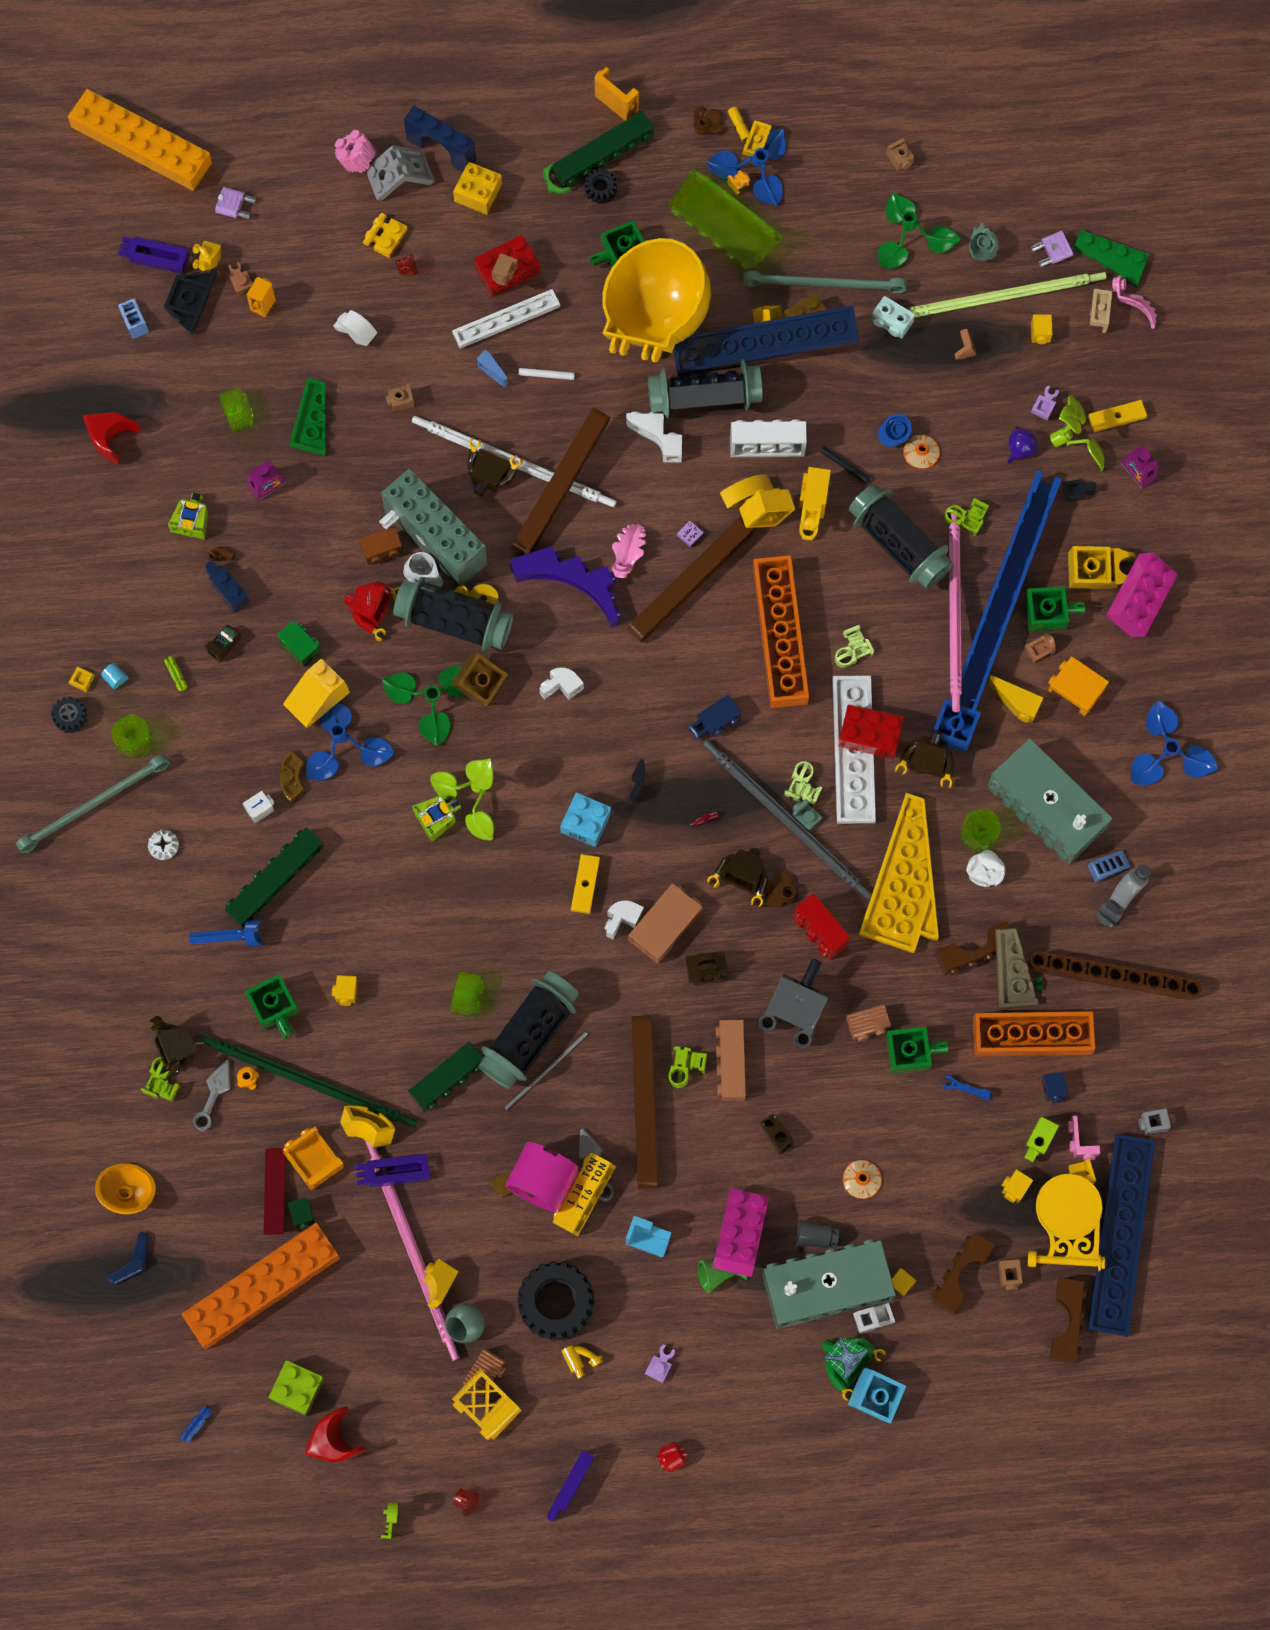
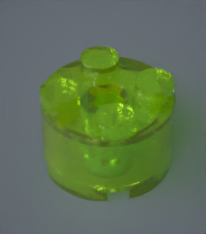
[111,714,152,758]
[960,809,1001,852]

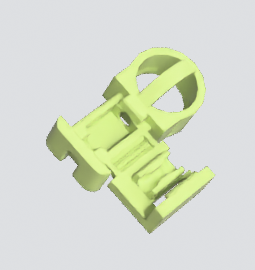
[835,625,874,668]
[784,761,822,805]

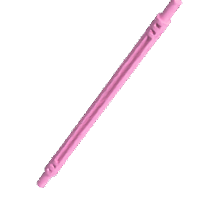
[949,509,962,712]
[365,1141,460,1361]

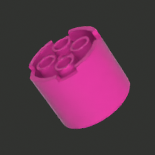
[505,1142,579,1213]

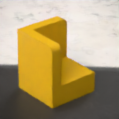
[752,306,782,323]
[1068,1158,1096,1184]

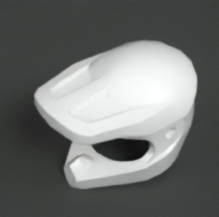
[403,552,443,587]

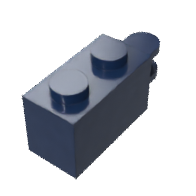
[206,561,249,612]
[687,694,742,740]

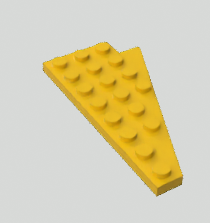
[859,793,939,953]

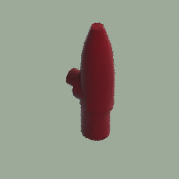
[690,811,719,826]

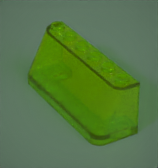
[668,169,784,271]

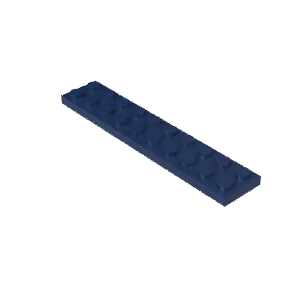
[674,305,859,375]
[1087,1134,1155,1337]

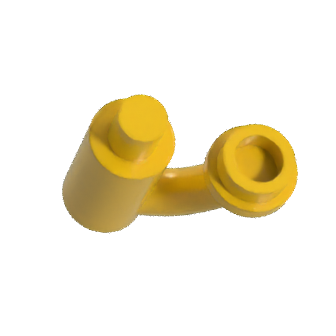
[561,1345,603,1379]

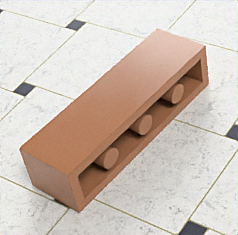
[716,1020,746,1101]

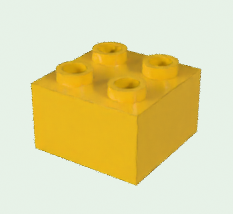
[453,162,502,215]
[739,488,795,528]

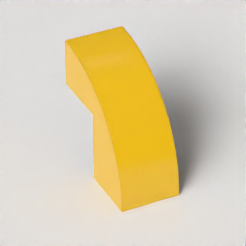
[720,474,774,509]

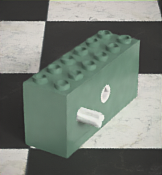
[379,469,487,586]
[988,738,1113,865]
[762,1239,895,1329]

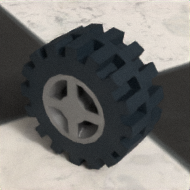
[51,696,87,733]

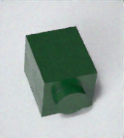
[288,1197,315,1230]

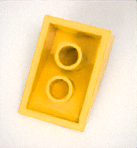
[283,659,350,728]

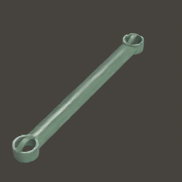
[743,271,907,294]
[16,754,170,853]

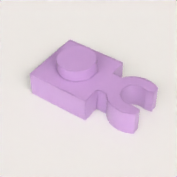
[1031,386,1059,420]
[645,1344,675,1383]

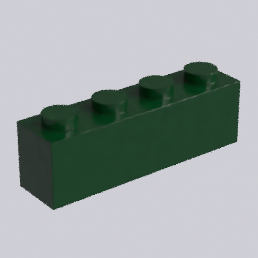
[408,1041,483,1112]

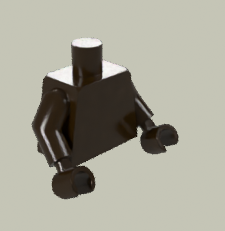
[150,1016,204,1074]

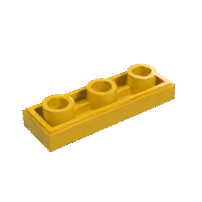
[1088,400,1147,433]
[571,854,600,914]

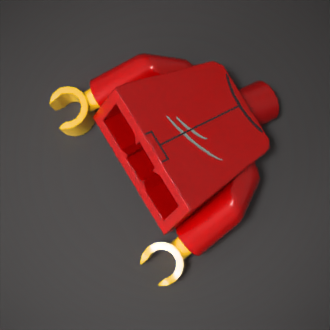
[344,581,400,641]

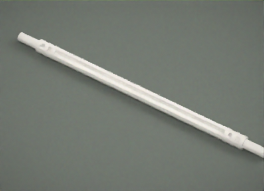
[412,416,617,508]

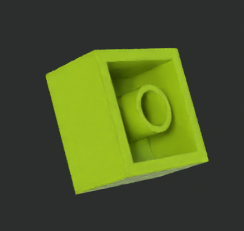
[268,1360,325,1416]

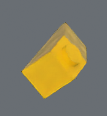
[988,675,1043,723]

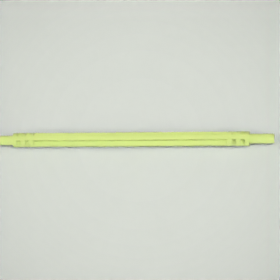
[898,272,1106,319]

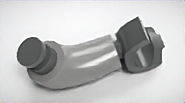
[1095,864,1151,928]

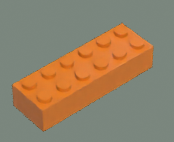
[973,1012,1095,1057]

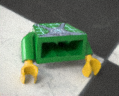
[821,1337,885,1401]

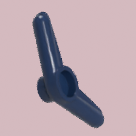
[108,1232,149,1285]

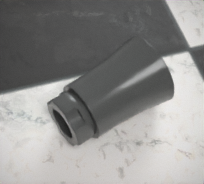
[796,1219,839,1248]

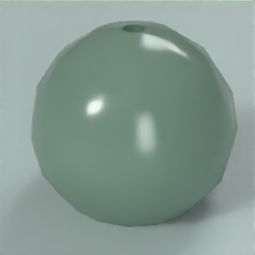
[445,1303,485,1344]

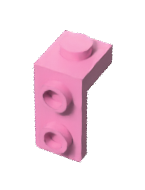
[1068,1116,1100,1160]

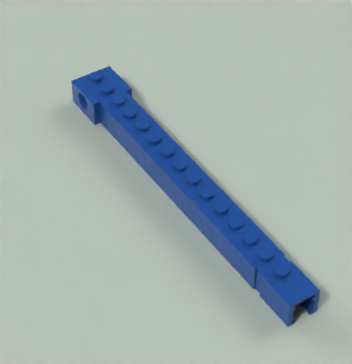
[934,470,1062,753]

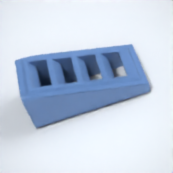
[118,298,149,339]
[477,349,508,388]
[1087,850,1130,883]

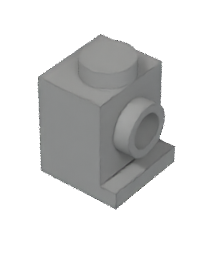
[1139,1108,1171,1135]

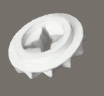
[148,829,179,860]

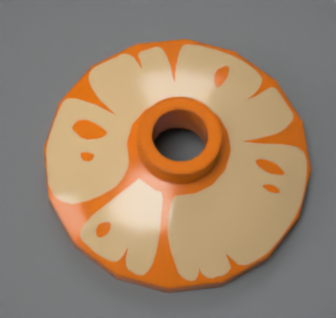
[903,435,940,469]
[843,1160,882,1199]

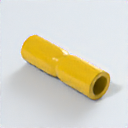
[728,107,750,143]

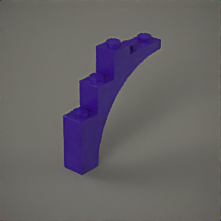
[510,546,621,627]

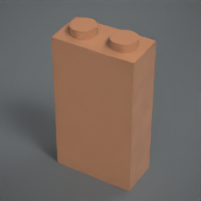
[628,883,702,964]

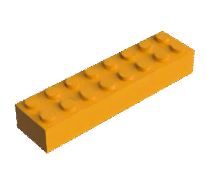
[68,89,212,191]

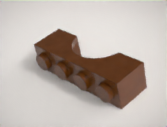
[935,921,1010,976]
[932,1232,995,1315]
[1049,1278,1087,1364]

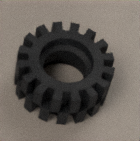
[585,168,617,204]

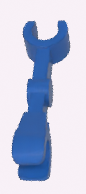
[942,1076,991,1101]

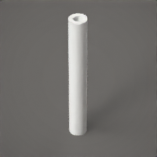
[519,368,574,380]

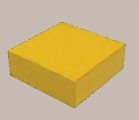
[69,666,95,692]
[891,1268,917,1297]

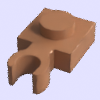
[229,262,252,296]

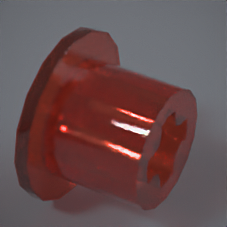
[396,252,418,276]
[453,1488,480,1517]

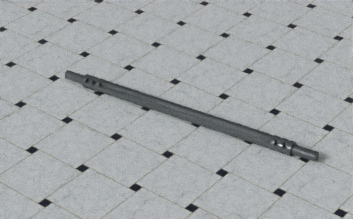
[703,740,872,901]

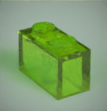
[218,387,255,433]
[450,971,485,1018]

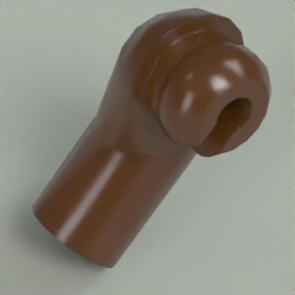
[207,546,236,561]

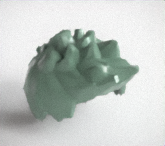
[969,223,999,261]

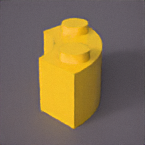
[341,1106,395,1148]

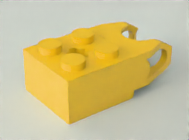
[799,467,831,541]
[1068,546,1135,589]

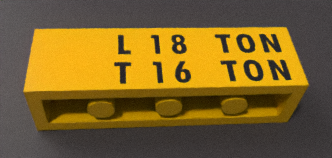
[553,1152,616,1237]

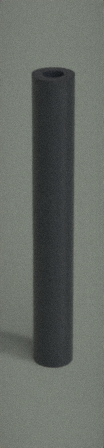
[821,446,870,483]

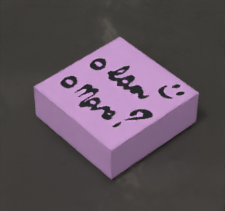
[677,521,703,548]

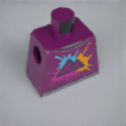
[1120,445,1158,489]
[247,460,287,502]

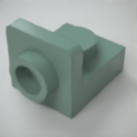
[792,799,822,832]

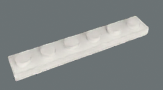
[452,289,560,349]

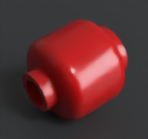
[656,1442,688,1472]

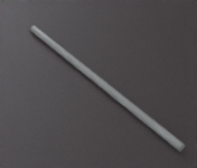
[505,1032,588,1110]

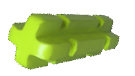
[164,656,188,692]

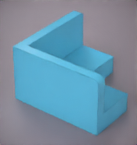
[626,1216,671,1257]

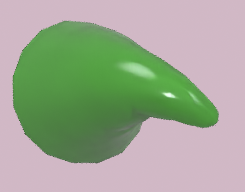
[698,1259,748,1294]

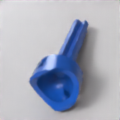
[189,920,265,947]

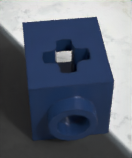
[1042,1072,1068,1103]

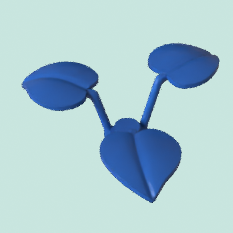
[707,129,786,205]
[1131,701,1218,786]
[306,703,394,781]

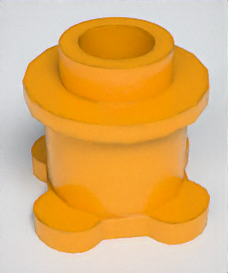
[727,170,750,195]
[237,1067,259,1090]

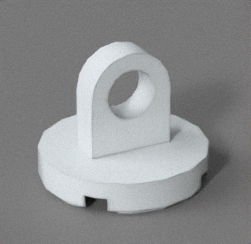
[966,850,1006,887]

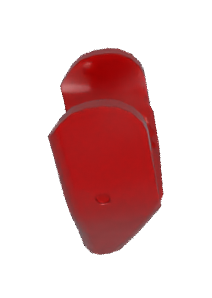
[83,412,141,464]
[304,1406,366,1463]

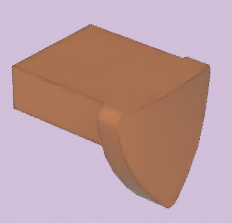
[955,329,977,360]
[1025,634,1056,663]

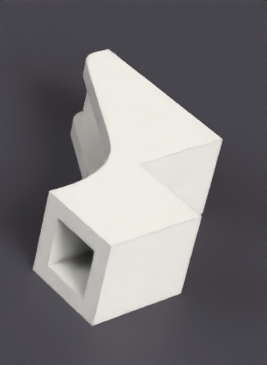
[626,411,682,463]

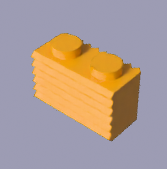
[246,277,276,317]

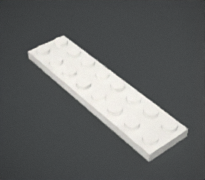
[833,676,876,824]

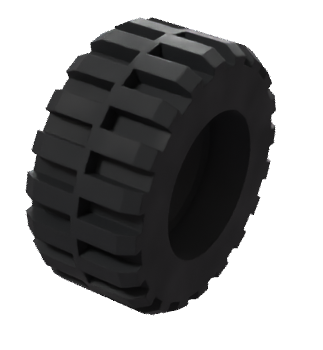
[517,1261,594,1341]

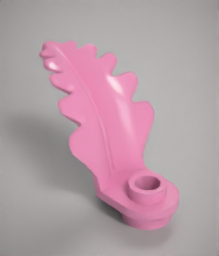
[1112,275,1157,329]
[612,524,646,578]

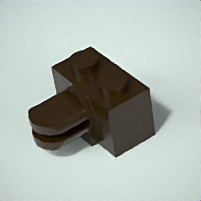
[685,951,728,985]

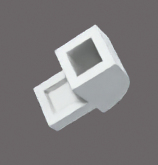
[333,310,378,346]
[539,668,584,700]
[604,901,644,939]

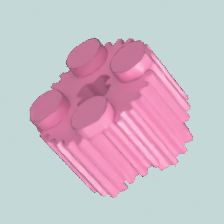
[335,130,377,173]

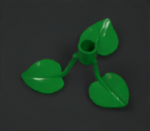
[877,192,960,269]
[382,666,464,746]

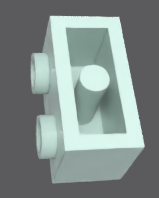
[871,296,915,339]

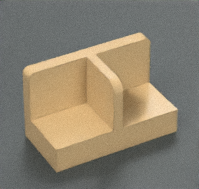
[1089,289,1112,333]

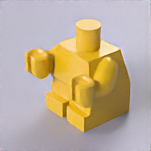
[193,241,221,271]

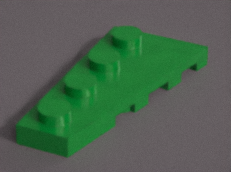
[1074,230,1149,288]
[289,378,325,456]

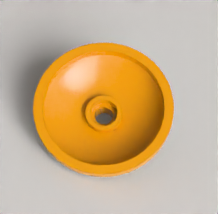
[95,1163,156,1214]

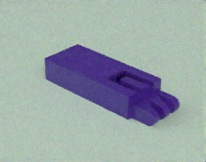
[118,237,189,274]
[355,1154,430,1188]
[547,1450,594,1522]

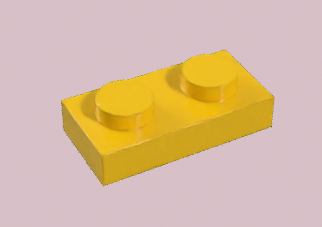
[743,120,772,156]

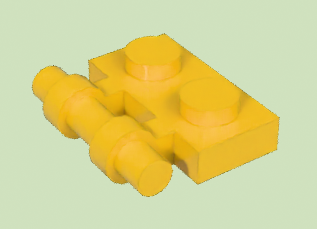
[363,213,408,258]

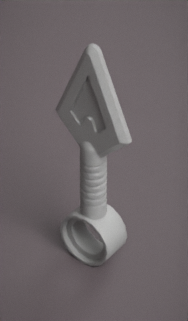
[193,1059,230,1132]
[579,1128,614,1202]

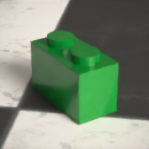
[277,620,320,667]

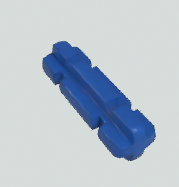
[180,1406,212,1443]

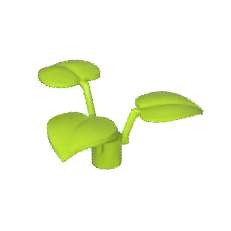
[1050,395,1105,471]
[430,758,494,841]

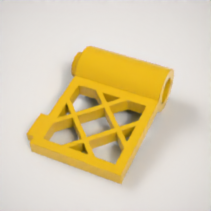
[452,1369,522,1440]

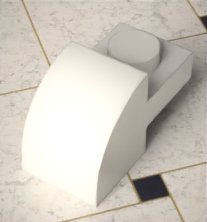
[853,1303,895,1334]

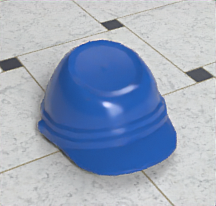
[878,414,912,447]

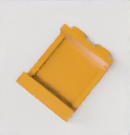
[594,67,639,120]
[1048,656,1109,716]
[283,1126,344,1191]

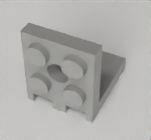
[366,145,435,201]

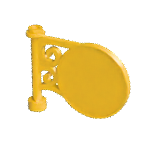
[1028,1174,1105,1271]

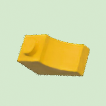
[423,1259,459,1309]

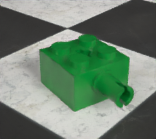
[589,220,644,267]
[1025,586,1085,632]
[244,974,299,1040]
[885,1027,948,1074]

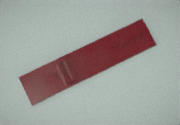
[264,1148,285,1235]

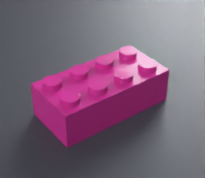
[1106,553,1178,637]
[712,1188,769,1277]

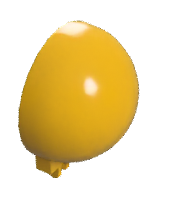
[602,238,711,363]

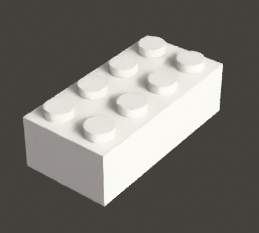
[730,419,807,457]

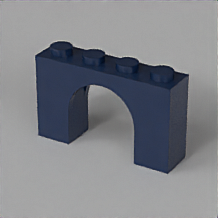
[404,105,476,173]

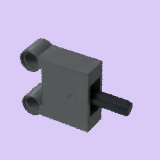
[758,958,830,1048]

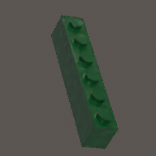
[552,111,654,188]
[225,827,324,929]

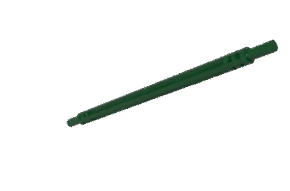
[201,1034,418,1128]

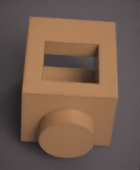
[886,138,914,171]
[492,253,518,285]
[385,384,415,412]
[997,1259,1023,1291]

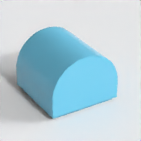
[101,663,129,690]

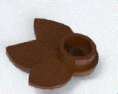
[693,106,725,135]
[765,870,798,907]

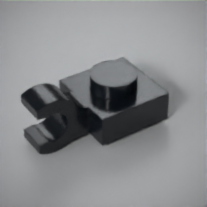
[1062,479,1097,502]

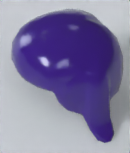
[1007,426,1037,463]

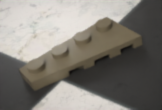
[995,928,1039,1007]

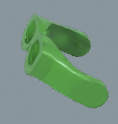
[543,163,572,194]

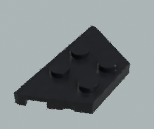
[164,270,217,335]

